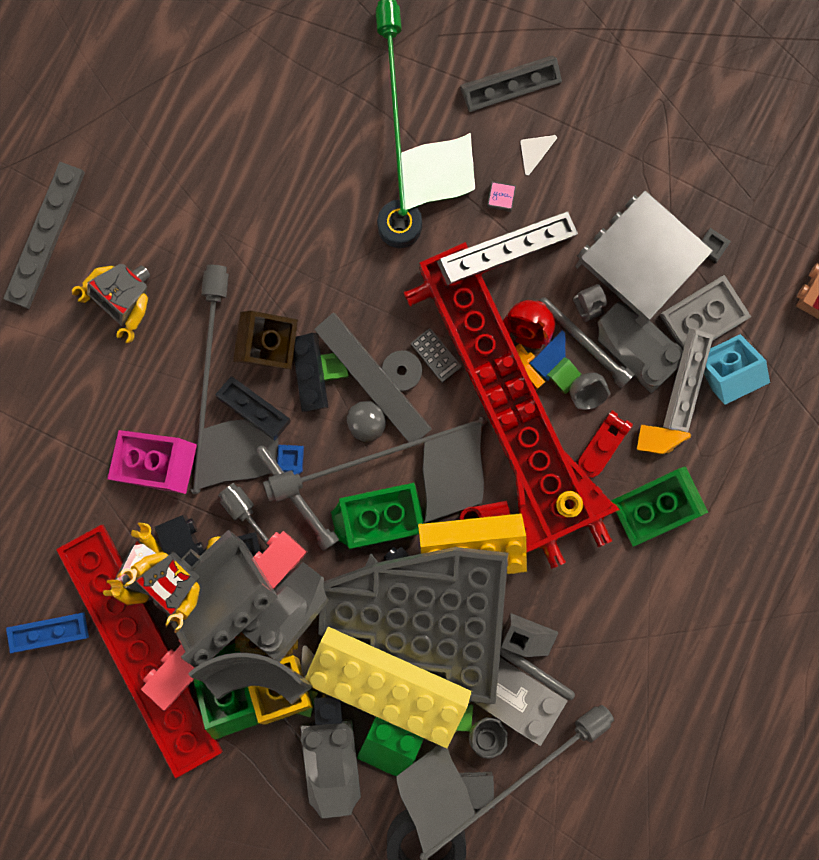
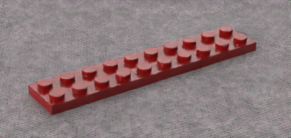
[56,525,223,779]

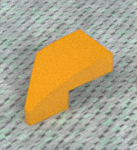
[515,344,545,390]
[637,425,691,455]

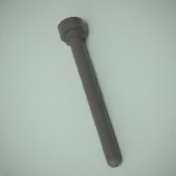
[539,297,635,389]
[257,446,339,551]
[500,648,575,700]

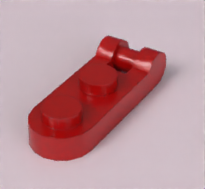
[577,410,633,478]

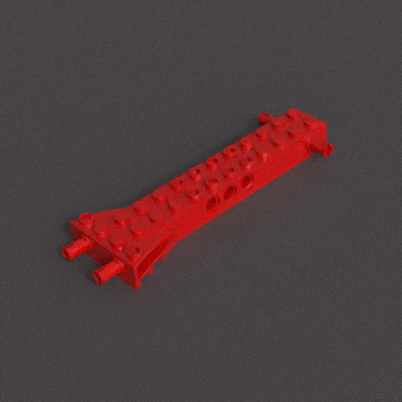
[403,242,620,569]

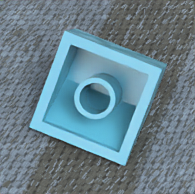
[704,334,770,404]

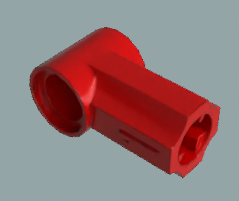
[459,501,510,520]

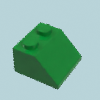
[357,716,424,777]

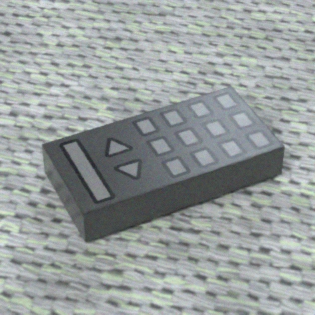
[411,328,462,383]

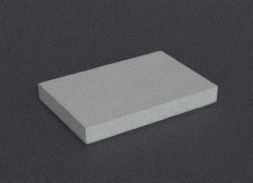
[660,275,751,350]

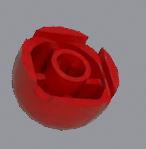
[503,300,555,349]

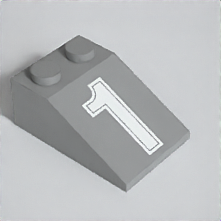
[473,658,567,746]

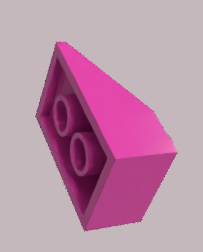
[108,430,197,494]

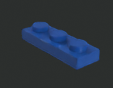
[6,612,89,653]

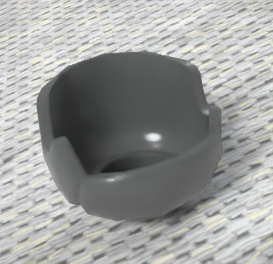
[570,373,610,410]
[347,401,386,442]
[469,718,508,759]

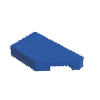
[530,331,565,381]
[277,445,304,475]

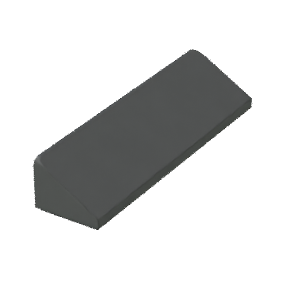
[460,56,562,112]

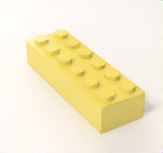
[305,627,471,748]

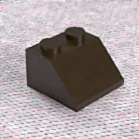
[233,310,298,369]

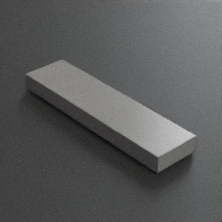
[663,328,714,433]

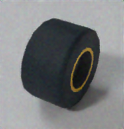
[377,200,422,248]

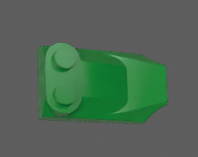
[331,483,424,549]

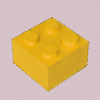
[248,655,314,725]

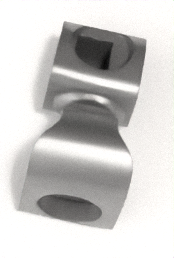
[573,284,607,322]

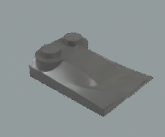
[598,301,683,393]
[241,562,329,662]
[301,719,361,819]

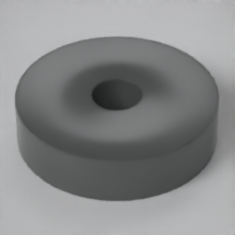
[382,351,422,392]

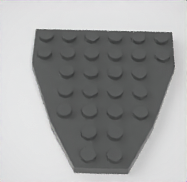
[318,547,509,704]

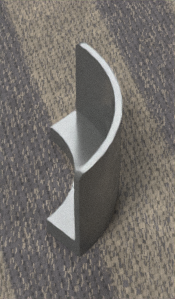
[188,653,313,705]

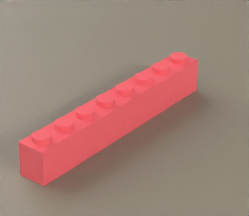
[141,531,308,710]

